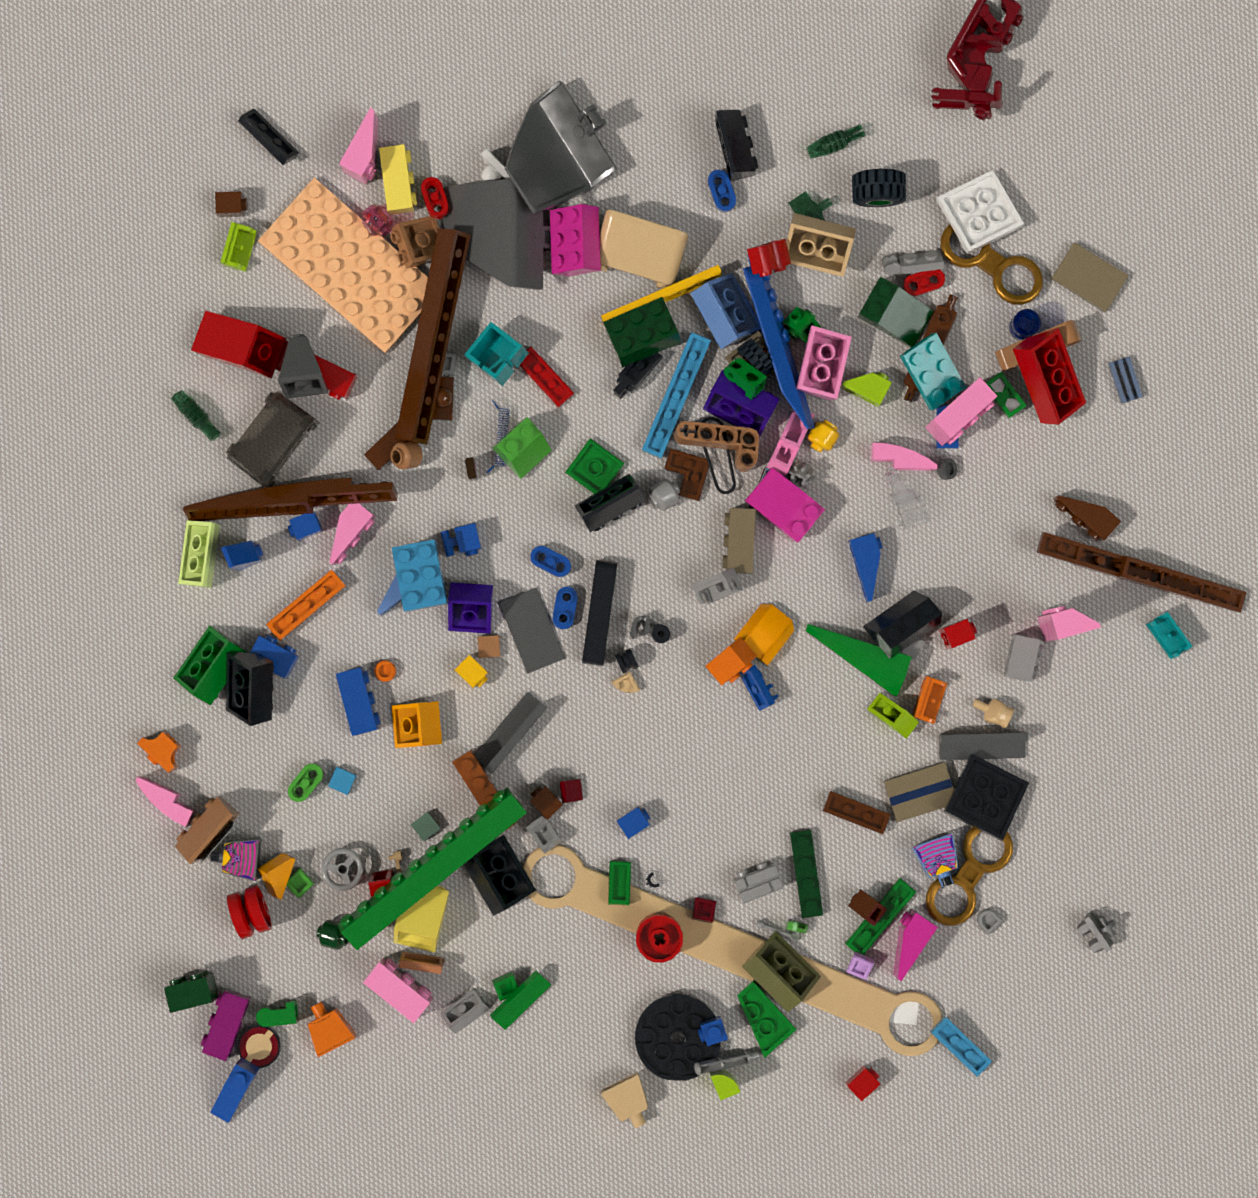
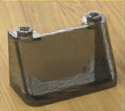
[226,391,320,488]

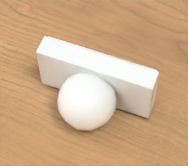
[481,149,511,182]

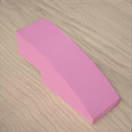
[766,410,815,477]
[871,442,937,471]
[136,776,196,827]

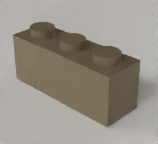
[722,508,756,574]

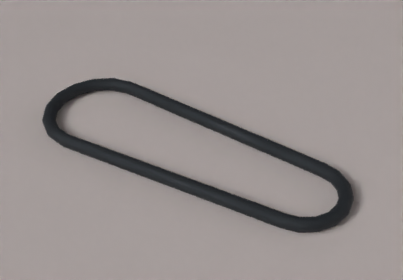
[701,417,736,494]

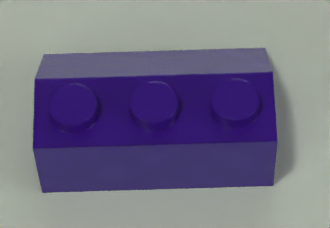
[703,369,779,438]

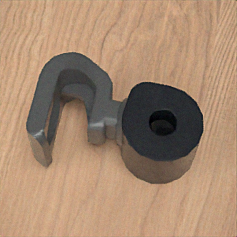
[630,616,670,644]

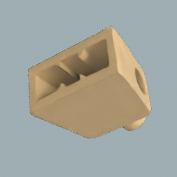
[601,1072,648,1128]

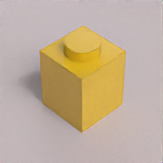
[455,655,489,688]

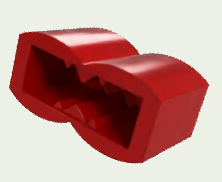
[747,239,791,277]

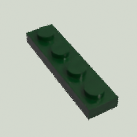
[790,830,823,918]

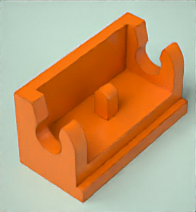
[912,676,948,724]

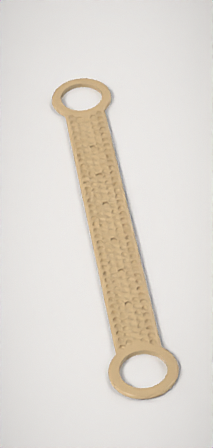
[523,844,943,1056]

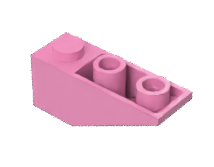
[329,503,375,566]

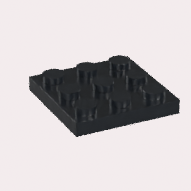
[944,754,1029,841]

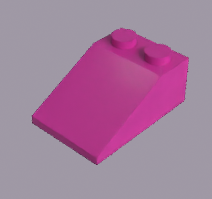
[745,468,825,543]
[893,909,938,981]

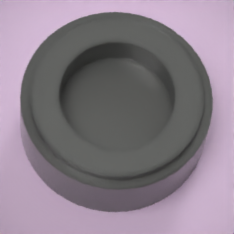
[937,458,957,480]

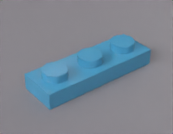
[930,1016,992,1077]

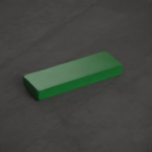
[490,970,551,1030]

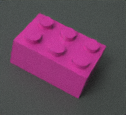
[550,204,601,277]

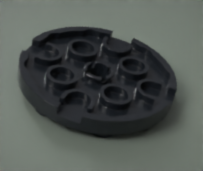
[635,994,721,1081]

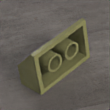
[742,931,821,1012]

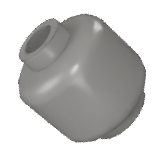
[647,479,680,511]

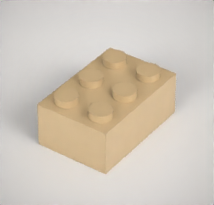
[786,213,856,277]

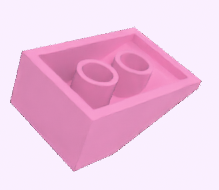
[339,108,378,185]

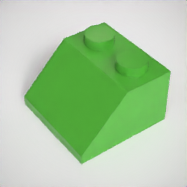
[492,417,552,479]

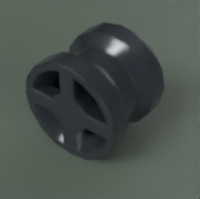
[615,648,639,674]

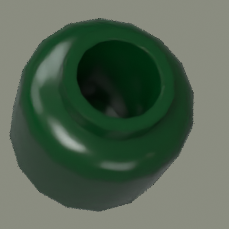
[317,920,349,950]

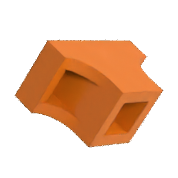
[137,731,181,773]

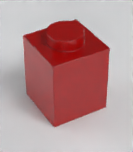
[845,1065,880,1102]

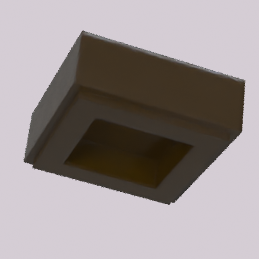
[465,457,478,481]

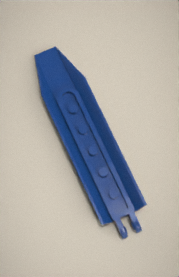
[743,257,815,429]

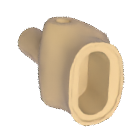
[972,699,1014,729]

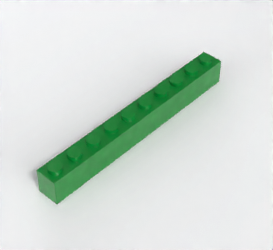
[338,787,527,950]

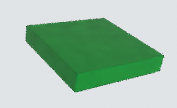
[565,438,625,494]

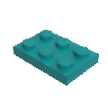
[900,333,966,410]

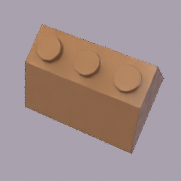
[175,796,240,865]

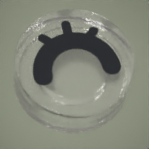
[642,869,664,891]

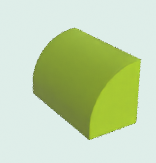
[710,1069,741,1101]

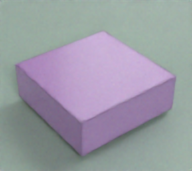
[846,952,875,980]

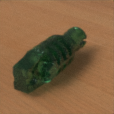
[806,124,865,159]
[171,390,221,442]

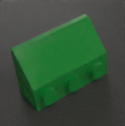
[173,625,247,705]

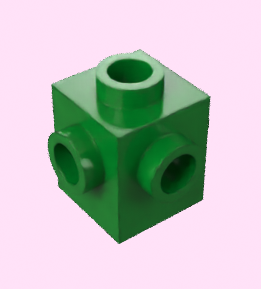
[783,307,821,343]

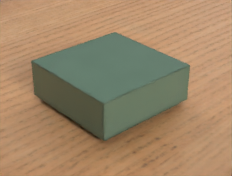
[411,811,441,842]

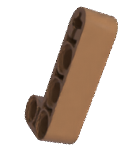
[994,320,1083,372]
[673,421,759,472]

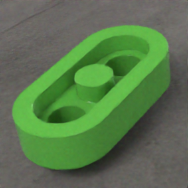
[288,763,324,802]

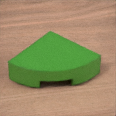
[786,919,808,933]

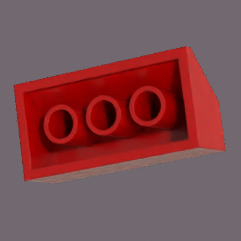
[1013,328,1086,425]

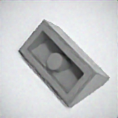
[440,988,490,1034]

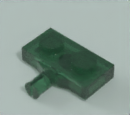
[788,191,833,221]

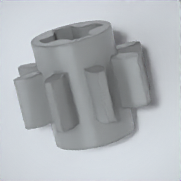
[788,461,816,489]

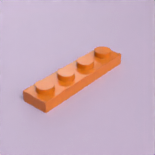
[266,569,346,641]

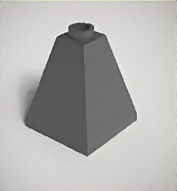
[278,334,328,399]

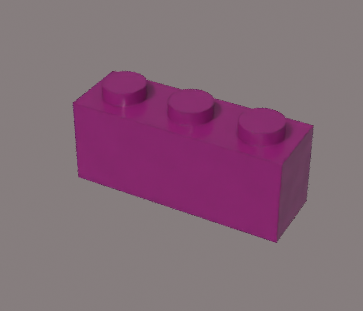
[201,989,251,1061]

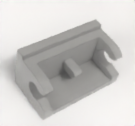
[691,568,743,604]

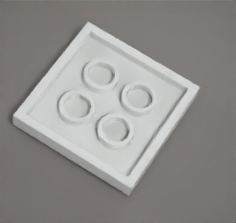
[936,170,1024,254]

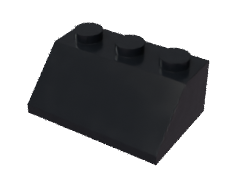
[715,110,758,182]
[575,473,645,532]
[863,591,942,659]
[226,651,274,726]
[463,835,536,916]

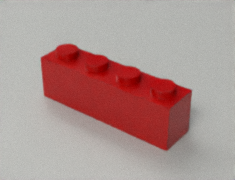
[275,341,358,401]

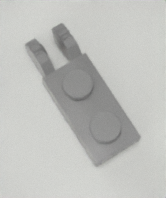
[881,250,944,275]

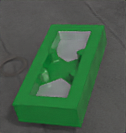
[986,371,1027,419]

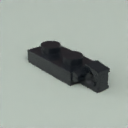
[613,352,662,399]

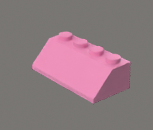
[1037,606,1101,642]

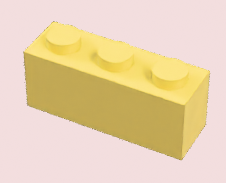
[379,144,417,215]

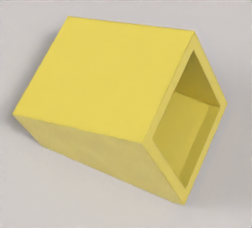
[393,886,449,953]

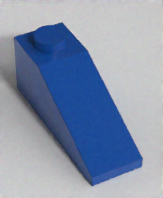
[848,533,883,603]
[221,540,264,571]
[210,1057,260,1123]

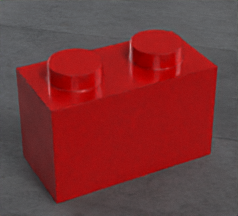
[939,619,977,649]

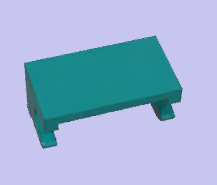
[1145,611,1193,659]

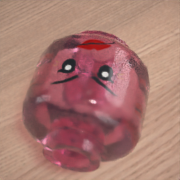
[362,204,394,237]

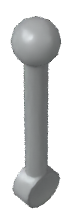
[756,920,799,942]

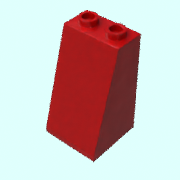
[191,310,286,379]

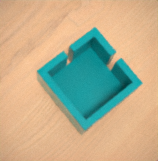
[464,322,529,386]

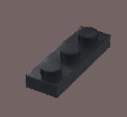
[238,109,299,165]

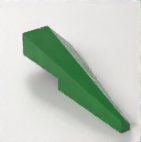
[805,624,912,697]

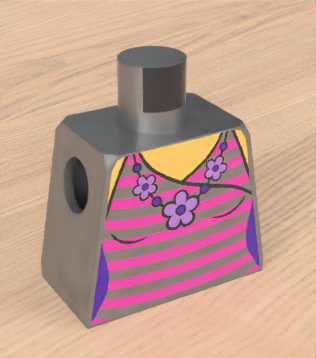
[210,838,262,881]

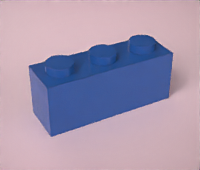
[336,667,381,736]

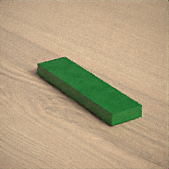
[845,878,916,955]

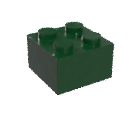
[164,970,219,1013]

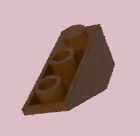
[1053,495,1121,542]

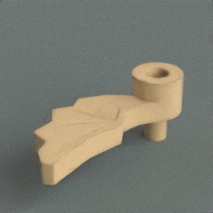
[388,850,403,873]

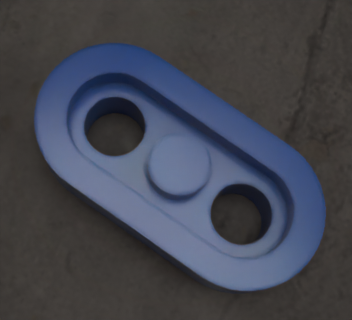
[708,170,736,212]
[530,546,571,577]
[553,587,578,629]

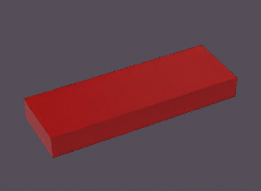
[520,346,574,408]

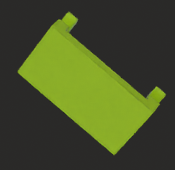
[220,222,257,272]

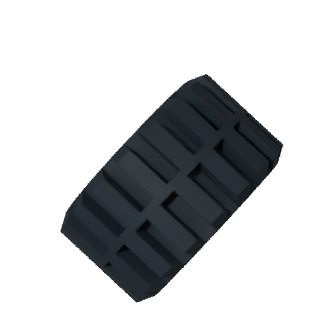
[852,169,906,207]

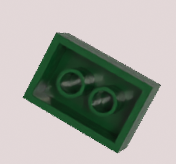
[603,297,681,368]

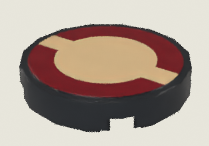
[238,1025,281,1068]

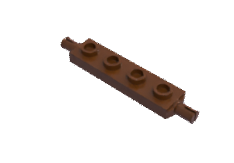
[903,294,958,403]

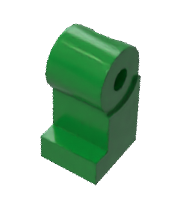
[724,357,767,400]
[256,1000,299,1027]

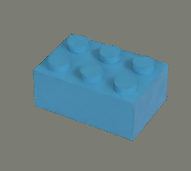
[392,539,448,612]

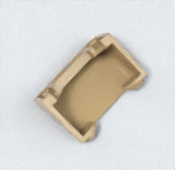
[600,210,689,289]

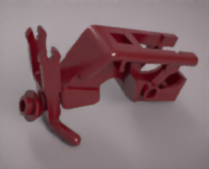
[931,0,1024,121]

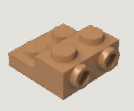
[391,216,440,269]

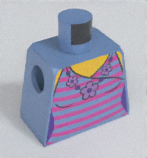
[912,833,958,887]

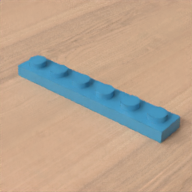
[642,332,711,459]

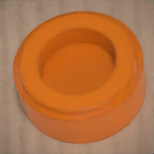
[374,660,396,682]

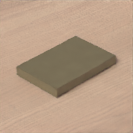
[1051,242,1129,312]

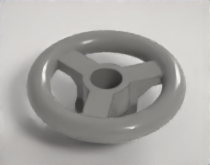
[321,848,364,891]

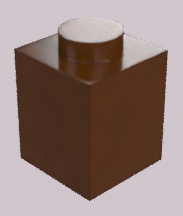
[215,191,248,217]
[530,786,563,820]
[848,889,887,926]

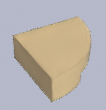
[612,672,640,693]

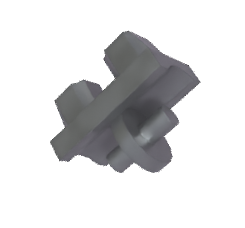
[1077,911,1116,953]

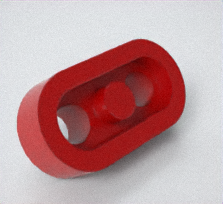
[421,177,449,219]
[903,269,945,297]

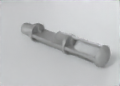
[694,1051,759,1075]

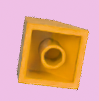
[391,701,442,748]

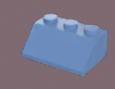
[690,273,761,349]

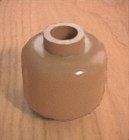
[390,441,423,470]

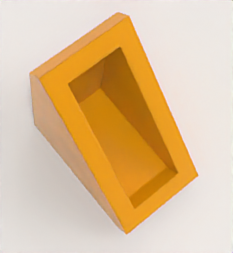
[257,853,295,900]

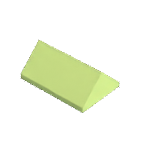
[178,521,220,588]

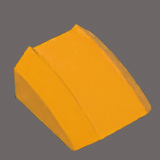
[733,604,795,666]

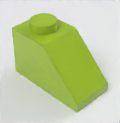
[840,372,892,407]
[867,693,919,739]

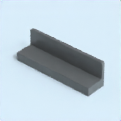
[475,692,547,774]
[939,732,1028,760]

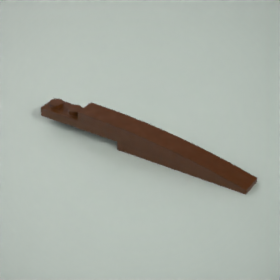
[183,478,398,521]
[1036,532,1247,613]

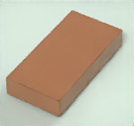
[398,952,444,974]

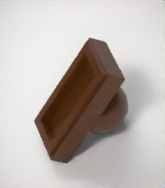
[433,377,454,421]

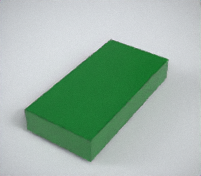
[608,861,631,906]

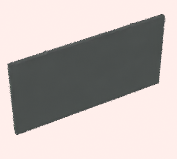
[499,588,565,674]

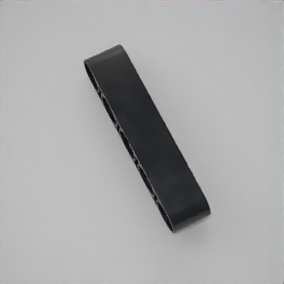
[582,559,618,666]

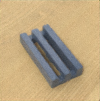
[1108,356,1143,404]

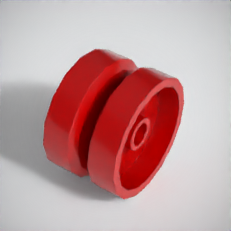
[227,885,272,940]
[636,913,683,963]

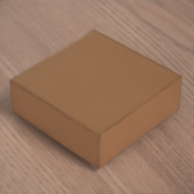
[478,635,501,658]

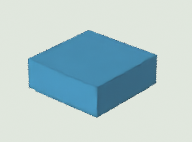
[328,767,357,795]

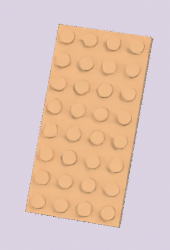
[258,178,428,354]

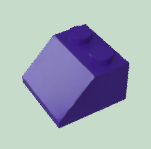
[448,582,493,634]

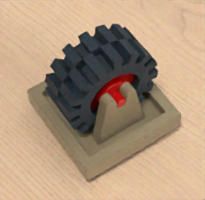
[725,331,775,379]

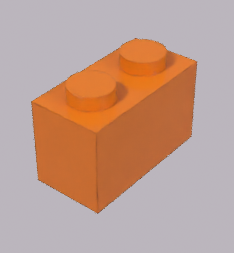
[705,636,757,686]

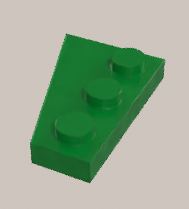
[737,980,797,1058]

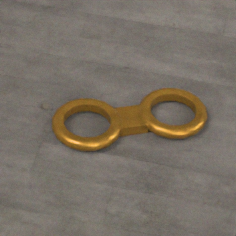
[941,224,1043,305]
[926,827,1013,926]

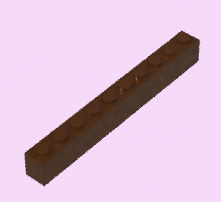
[395,228,471,445]

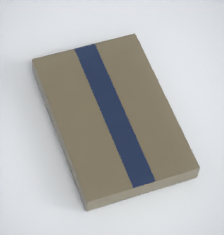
[883,762,954,822]

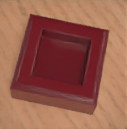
[560,779,583,803]
[691,897,717,923]

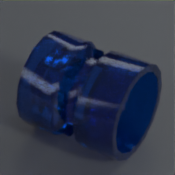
[1009,309,1041,340]

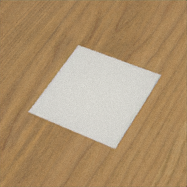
[889,992,919,1025]

